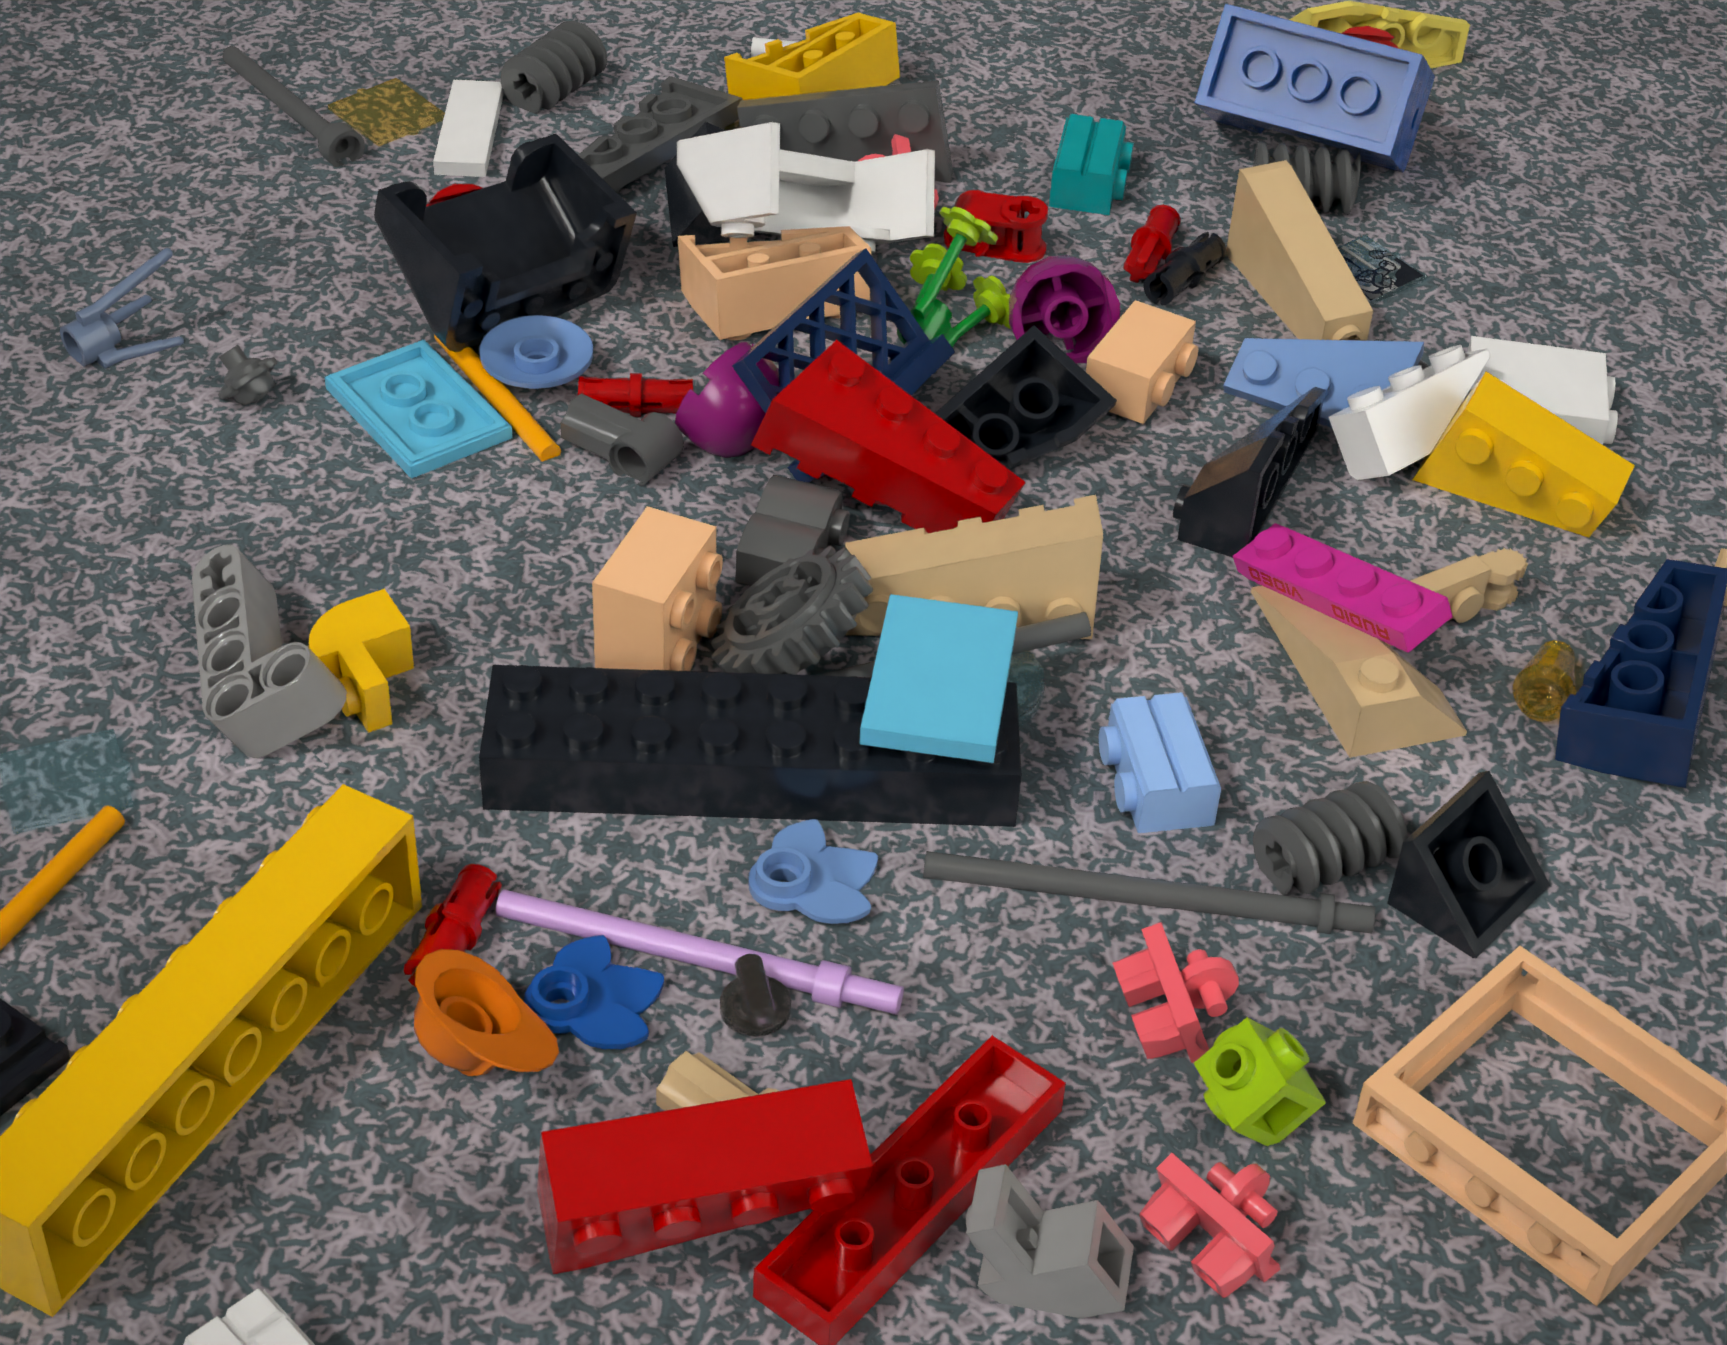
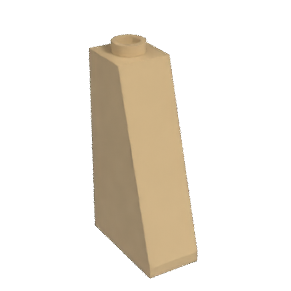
[1226,160,1373,341]

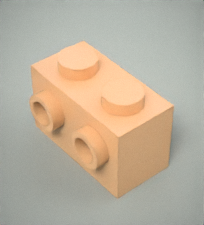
[1086,300,1199,424]

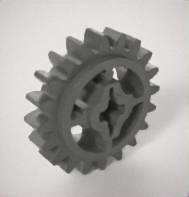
[710,546,873,675]

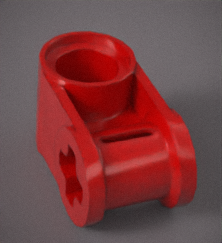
[943,190,1048,263]

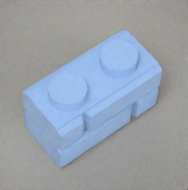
[1099,692,1221,833]

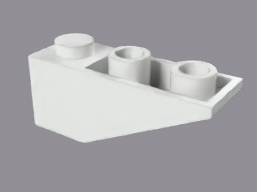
[1329,345,1490,480]

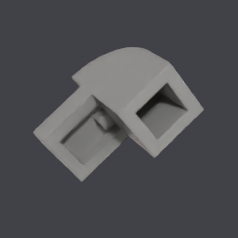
[966,1164,1134,1318]

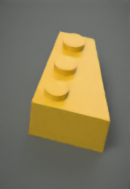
[724,13,900,100]
[1412,371,1635,538]

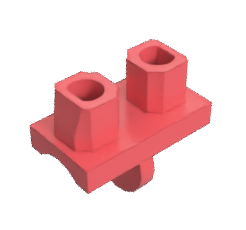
[1112,922,1239,1063]
[1139,1153,1281,1298]

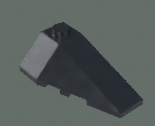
[935,325,1117,470]
[1173,387,1326,558]

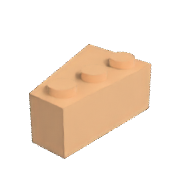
[678,226,871,340]

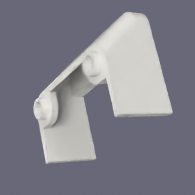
[677,122,935,253]

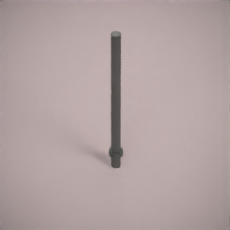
[923,851,1375,934]

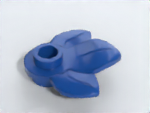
[524,935,664,1049]

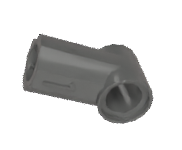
[560,393,684,486]

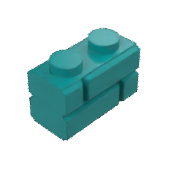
[1049,114,1134,215]

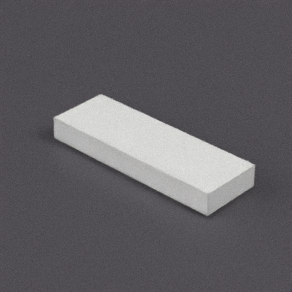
[433,80,504,177]

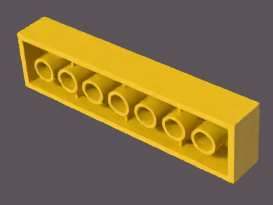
[0,784,422,1317]

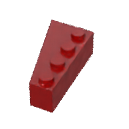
[751,340,1026,533]
[537,1079,873,1274]

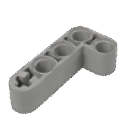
[192,545,347,758]

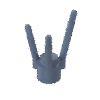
[60,248,184,369]

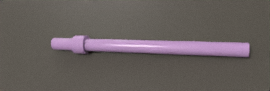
[496,889,904,1015]

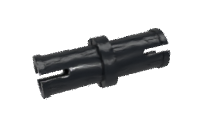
[1143,232,1226,305]

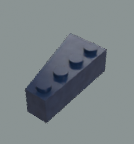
[1555,559,1727,788]

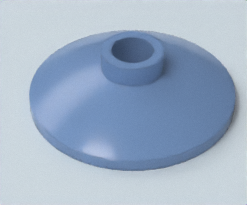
[480,315,593,389]

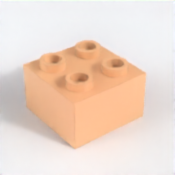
[592,506,723,671]

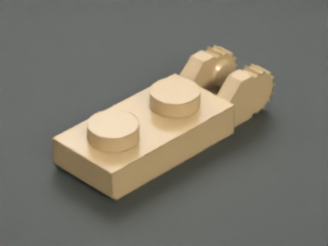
[1385,548,1528,646]

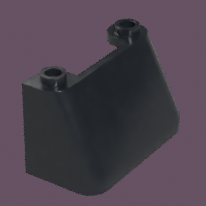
[374,134,637,352]

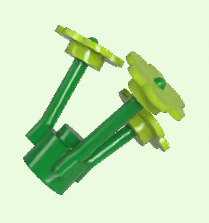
[897,207,1011,348]

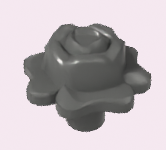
[218,345,278,405]

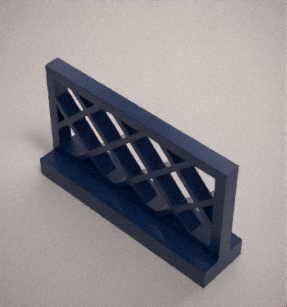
[732,248,955,483]

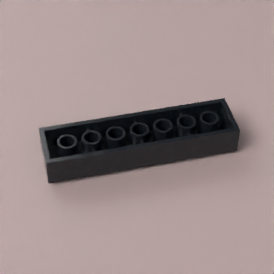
[479,665,1022,827]

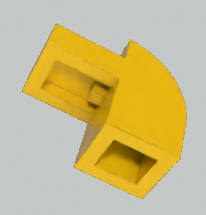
[309,588,414,733]

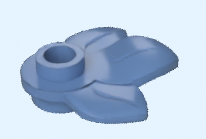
[748,819,878,924]

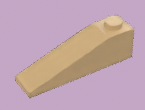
[1251,586,1467,758]

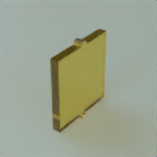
[328,78,445,147]

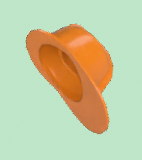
[414,949,559,1076]

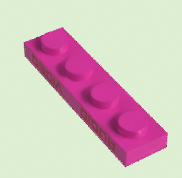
[1233,523,1453,653]

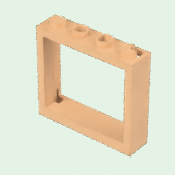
[1353,946,1727,1306]

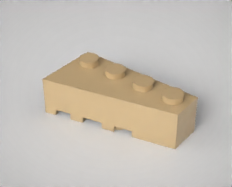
[845,495,1103,639]

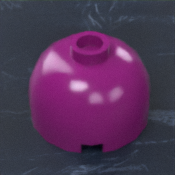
[1009,255,1120,364]
[675,342,779,458]

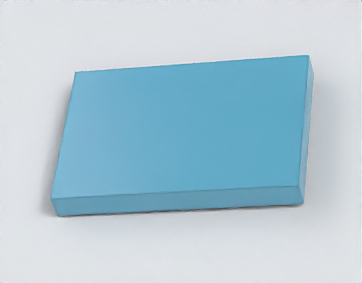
[325,340,513,479]
[859,594,1018,763]

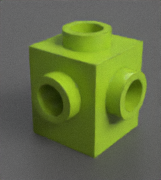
[1193,1017,1326,1146]

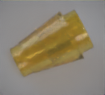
[1512,640,1576,722]

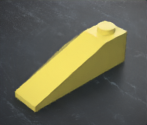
[1289,1,1470,68]

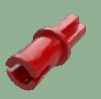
[1123,204,1181,283]

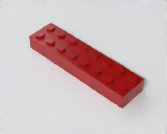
[753,1035,1066,1345]

